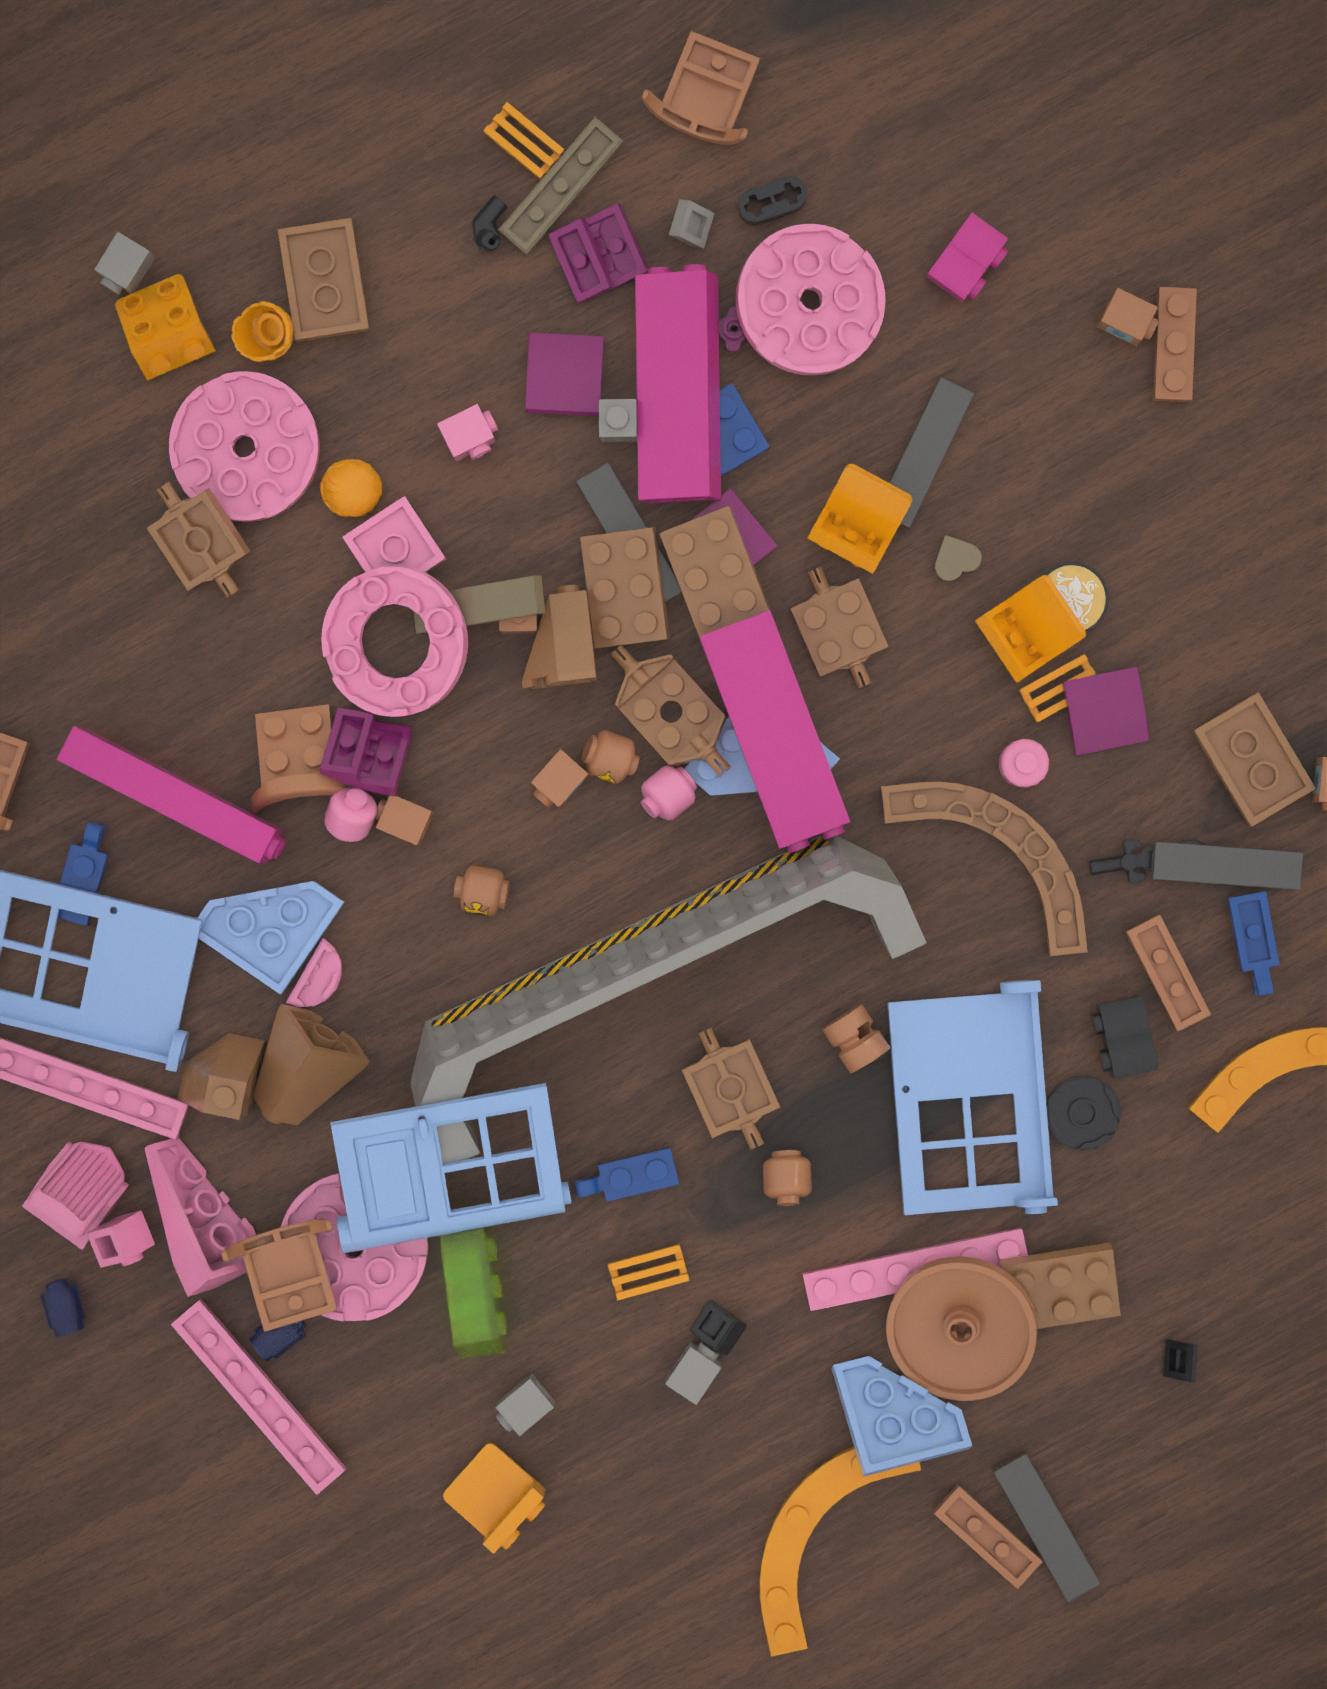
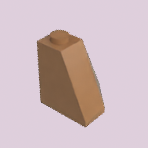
[522,585,598,690]
[253,1004,370,1125]
[178,1033,266,1120]

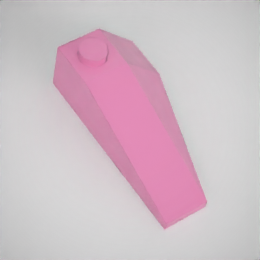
[144,1137,256,1297]

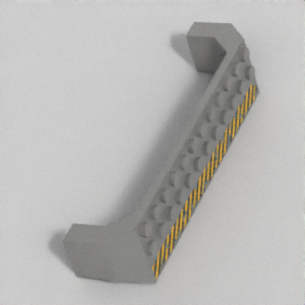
[410,835,927,1164]

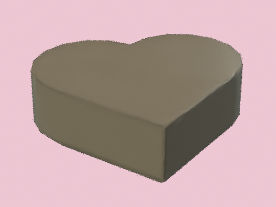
[934,535,982,582]

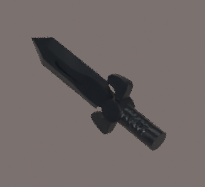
[1089,839,1206,884]

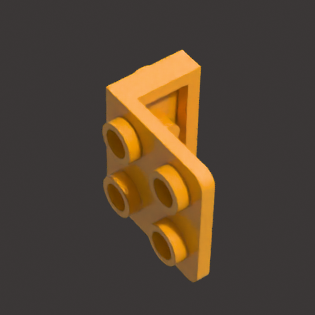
[115,274,215,381]
[807,464,913,574]
[975,575,1086,683]
[443,1442,546,1554]

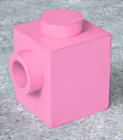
[437,404,498,462]
[87,1210,155,1268]

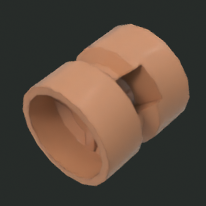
[822,1003,890,1074]

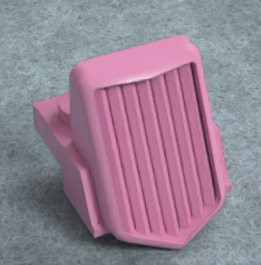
[22,1142,129,1250]

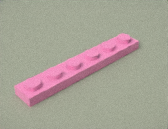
[0,1037,189,1140]
[802,1227,1028,1311]
[171,1298,346,1495]

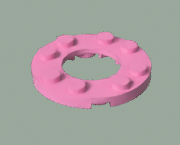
[321,566,468,717]

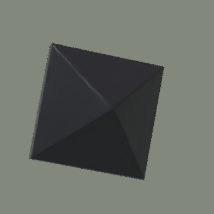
[1163,1339,1198,1383]

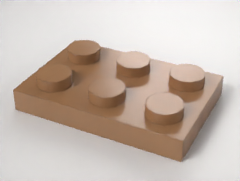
[278,218,370,342]
[659,506,771,637]
[580,527,670,648]
[1192,692,1316,827]
[999,1243,1121,1329]

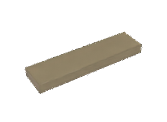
[498,117,624,256]
[413,575,546,634]

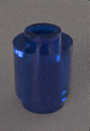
[40,1278,86,1337]
[249,1320,307,1361]

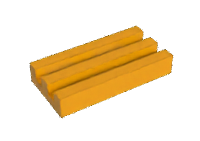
[483,102,565,180]
[1018,654,1096,723]
[608,1243,690,1301]

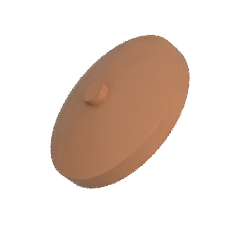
[886,1256,1038,1401]

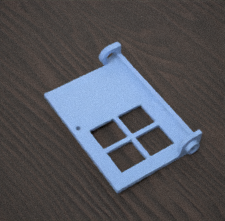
[0,870,203,1072]
[887,980,1058,1215]
[330,1083,571,1254]

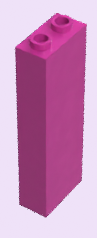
[635,264,721,504]
[699,610,850,853]
[56,726,287,863]

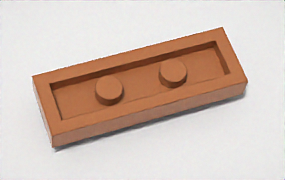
[1153,287,1197,402]
[1125,914,1211,1032]
[933,1484,1043,1589]

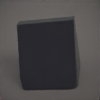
[690,1300,747,1355]

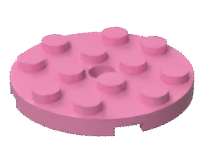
[736,224,886,375]
[169,371,320,522]
[281,1173,428,1321]

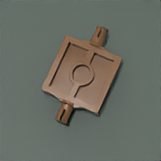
[147,482,250,598]
[790,566,889,689]
[681,1027,781,1150]

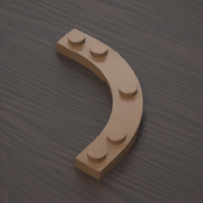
[880,782,1088,956]

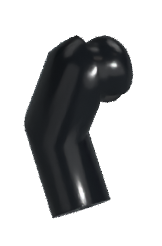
[472,195,508,252]

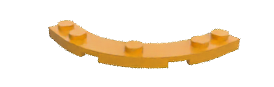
[1188,1027,1327,1133]
[759,1446,921,1657]

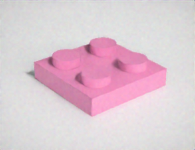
[342,496,447,573]

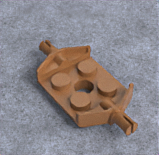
[611,645,731,777]

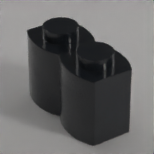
[1091,995,1158,1078]

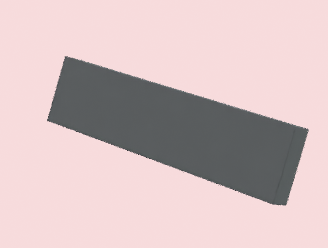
[890,377,974,529]
[576,463,682,603]
[1150,841,1303,890]
[993,1451,1100,1602]

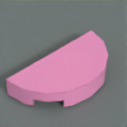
[286,938,343,1007]

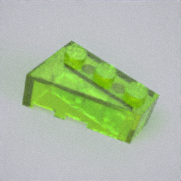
[440,1228,507,1359]

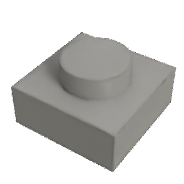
[669,199,715,249]

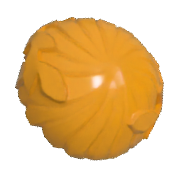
[231,301,293,362]
[320,459,382,517]

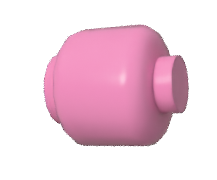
[999,739,1049,788]
[641,765,697,821]
[324,787,377,842]

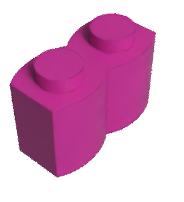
[926,212,1009,303]

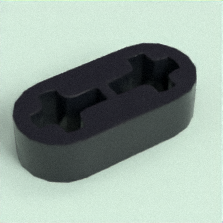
[738,176,807,226]

